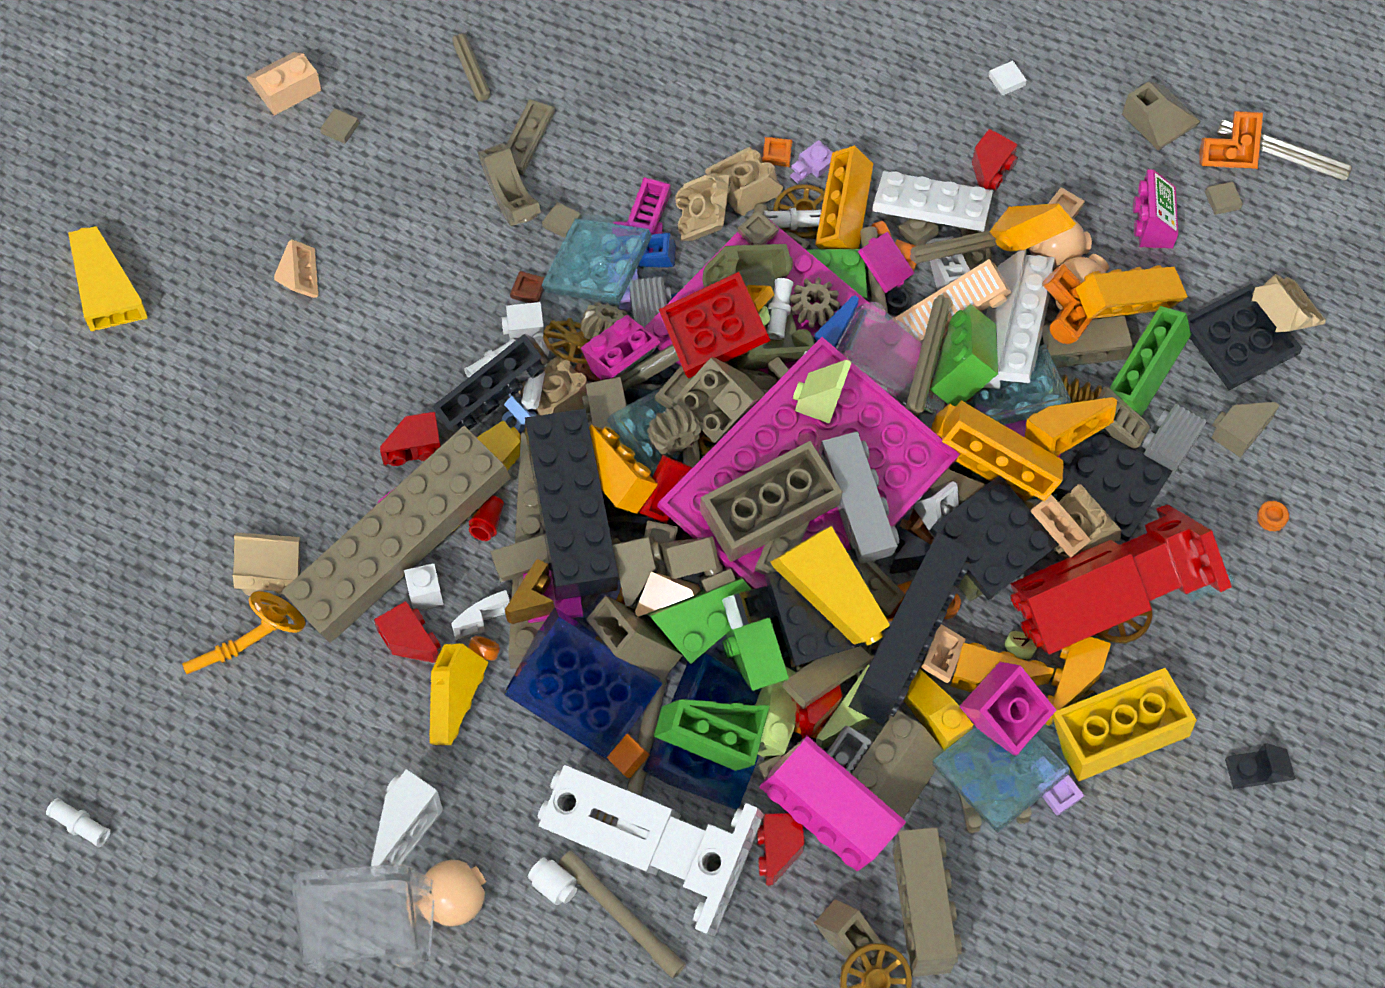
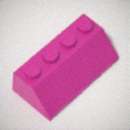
[759,736,906,871]

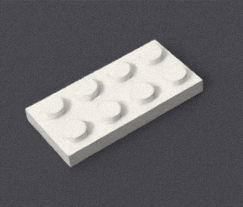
[873,171,993,232]

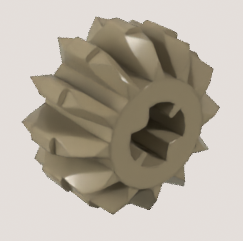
[790,277,840,328]
[580,302,627,340]
[647,405,701,455]

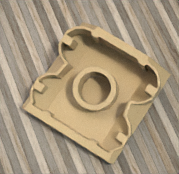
[705,147,783,216]
[676,175,731,241]
[1251,274,1326,332]
[519,356,588,415]
[1056,484,1122,559]
[232,533,300,596]

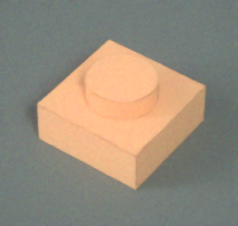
[1048,187,1085,219]

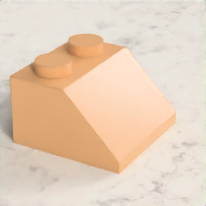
[247,52,321,115]

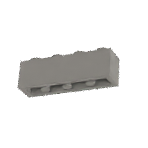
[819,431,899,564]

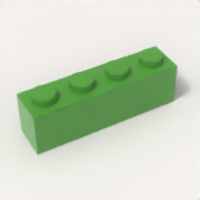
[1110,306,1191,417]

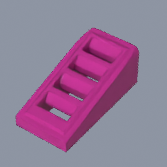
[626,177,671,235]

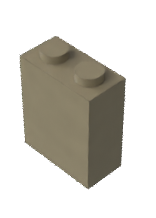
[587,596,683,679]

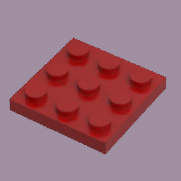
[658,272,771,379]

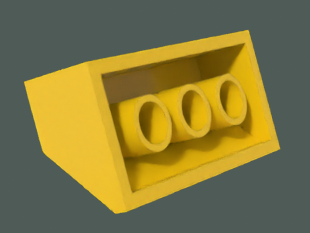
[1052,668,1197,782]

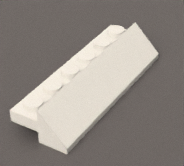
[984,249,1055,389]

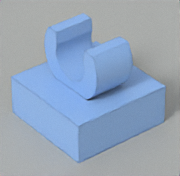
[502,396,538,433]

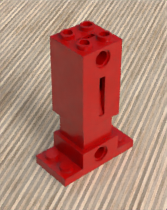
[1010,504,1232,654]

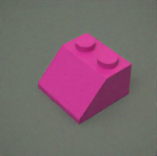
[959,662,1057,756]

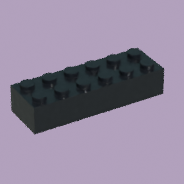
[525,409,619,600]
[849,532,971,725]

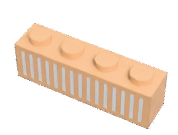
[891,259,1012,346]

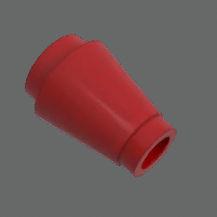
[469,495,504,541]

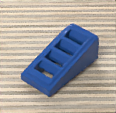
[614,233,676,268]
[814,295,859,348]

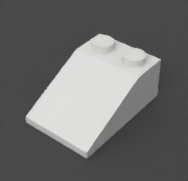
[371,769,443,887]

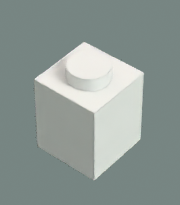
[502,302,544,340]
[404,564,444,610]

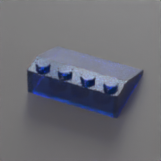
[504,608,663,760]
[643,653,762,810]

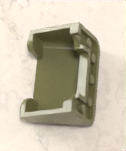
[702,244,815,370]

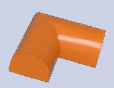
[1199,111,1263,169]
[1042,264,1092,344]

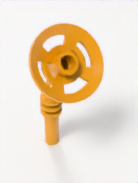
[182,591,306,675]

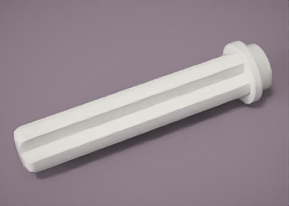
[522,332,553,410]

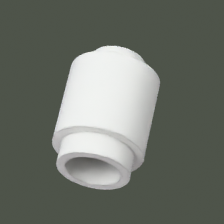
[528,858,577,905]

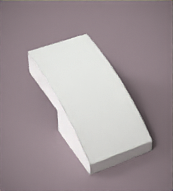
[451,590,510,640]

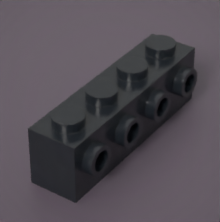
[432,334,550,432]

